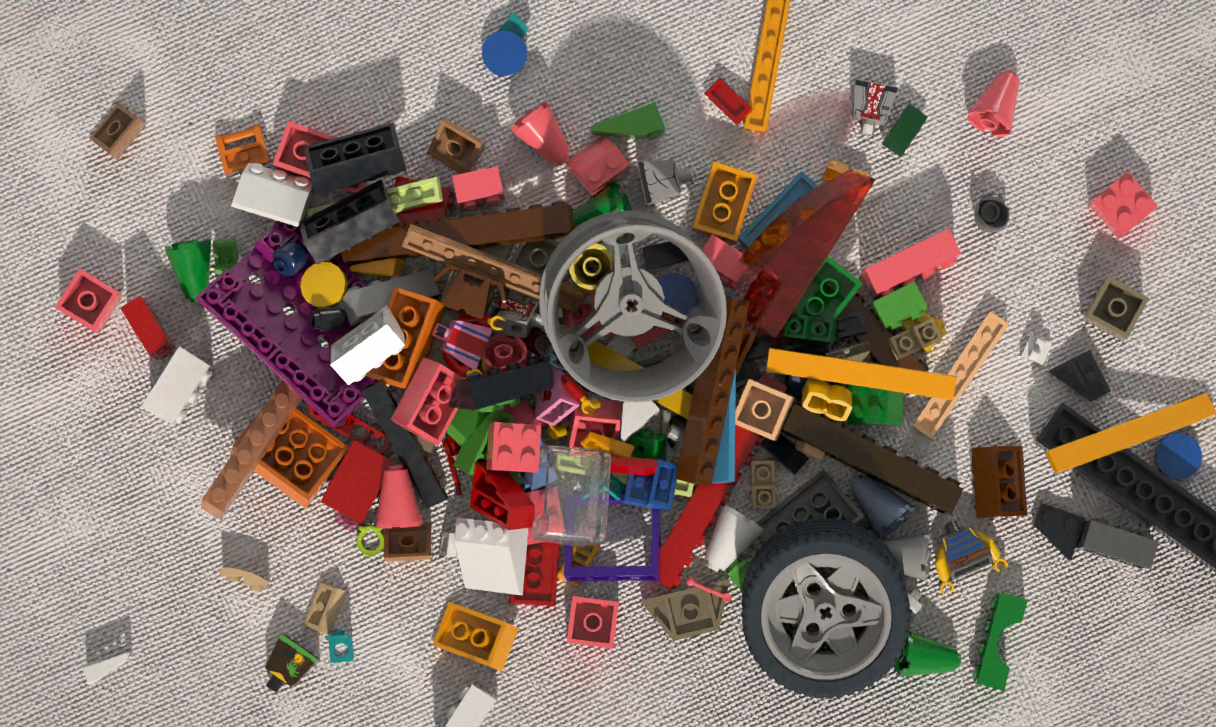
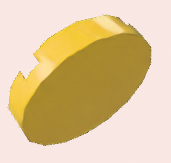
[300,262,348,308]

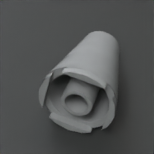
[882,533,931,580]

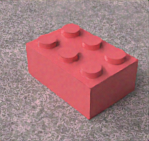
[390,358,464,446]

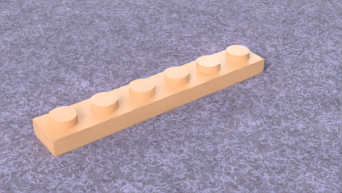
[912,311,1009,439]

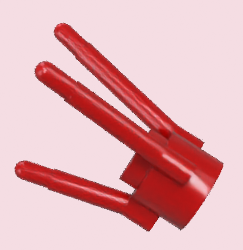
[442,437,462,495]

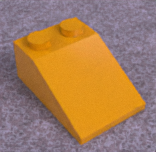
[432,602,519,672]

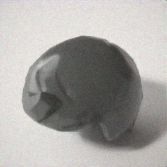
[974,192,1010,233]

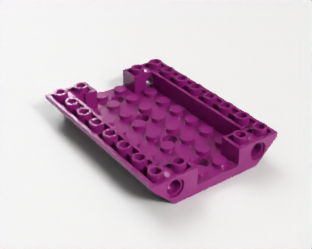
[195,221,377,427]

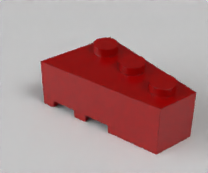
[470,461,535,530]

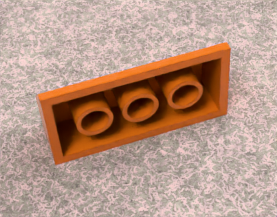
[365,287,445,391]

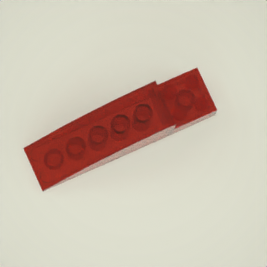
[739,171,875,338]

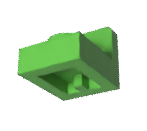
[727,558,750,592]

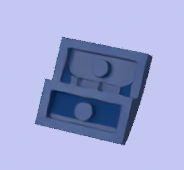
[622,457,678,510]

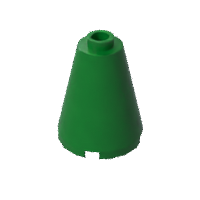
[573,181,633,228]
[165,238,211,303]
[894,630,961,677]

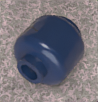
[272,242,307,276]

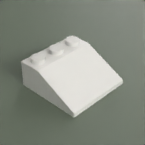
[141,346,213,426]
[454,518,529,595]

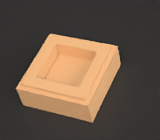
[795,441,825,461]

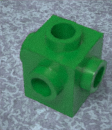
[628,429,666,460]

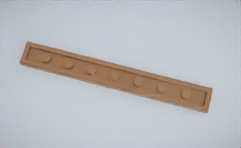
[401,224,585,313]

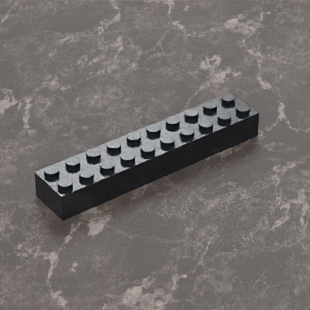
[1032,402,1216,573]

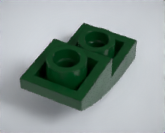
[882,103,928,157]
[784,313,837,342]

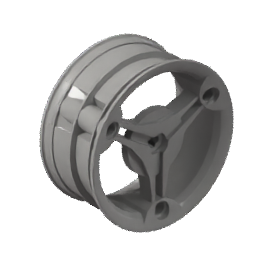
[539,211,727,402]

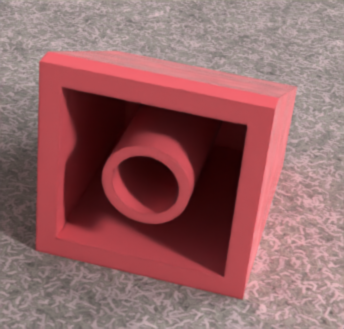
[565,136,630,198]

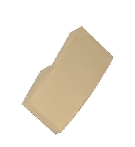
[887,318,942,360]
[751,458,776,509]
[220,567,270,591]

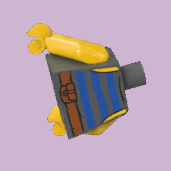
[935,521,1008,594]

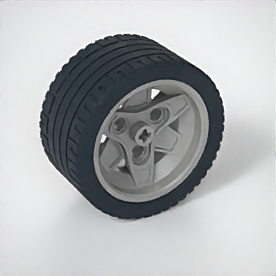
[742,518,911,699]

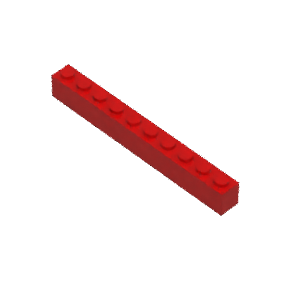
[657,373,789,589]

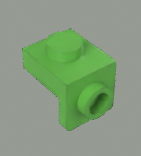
[212,239,239,274]

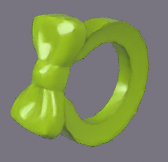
[357,524,384,556]

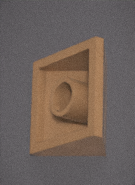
[89,103,146,161]
[427,118,485,174]
[384,523,433,562]

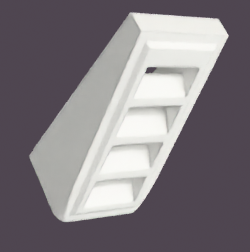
[83,652,132,685]

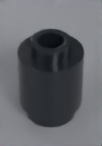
[309,305,346,331]

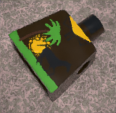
[265,634,320,693]

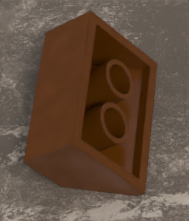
[972,446,1028,518]

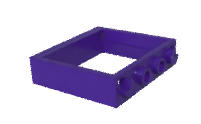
[564,490,661,582]

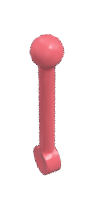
[686,577,732,602]

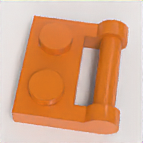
[215,123,271,176]

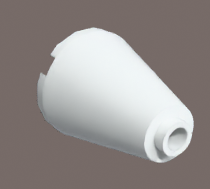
[704,505,764,572]

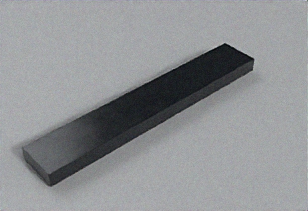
[361,379,448,507]

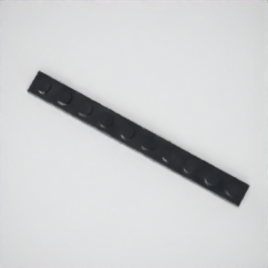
[635,309,867,368]

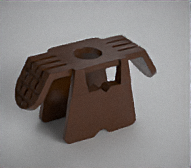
[432,264,507,319]

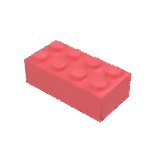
[273,121,369,195]
[861,229,961,299]

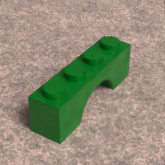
[972,592,1028,691]

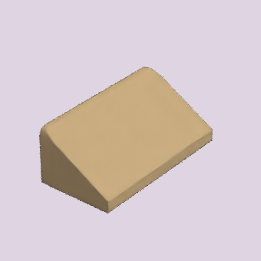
[303,581,347,635]

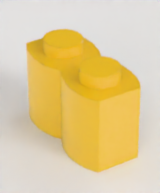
[802,378,852,421]

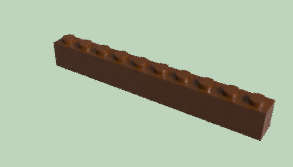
[342,201,575,266]

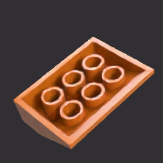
[231,407,349,509]

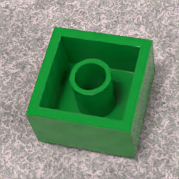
[848,384,903,426]

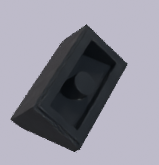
[759,433,809,476]

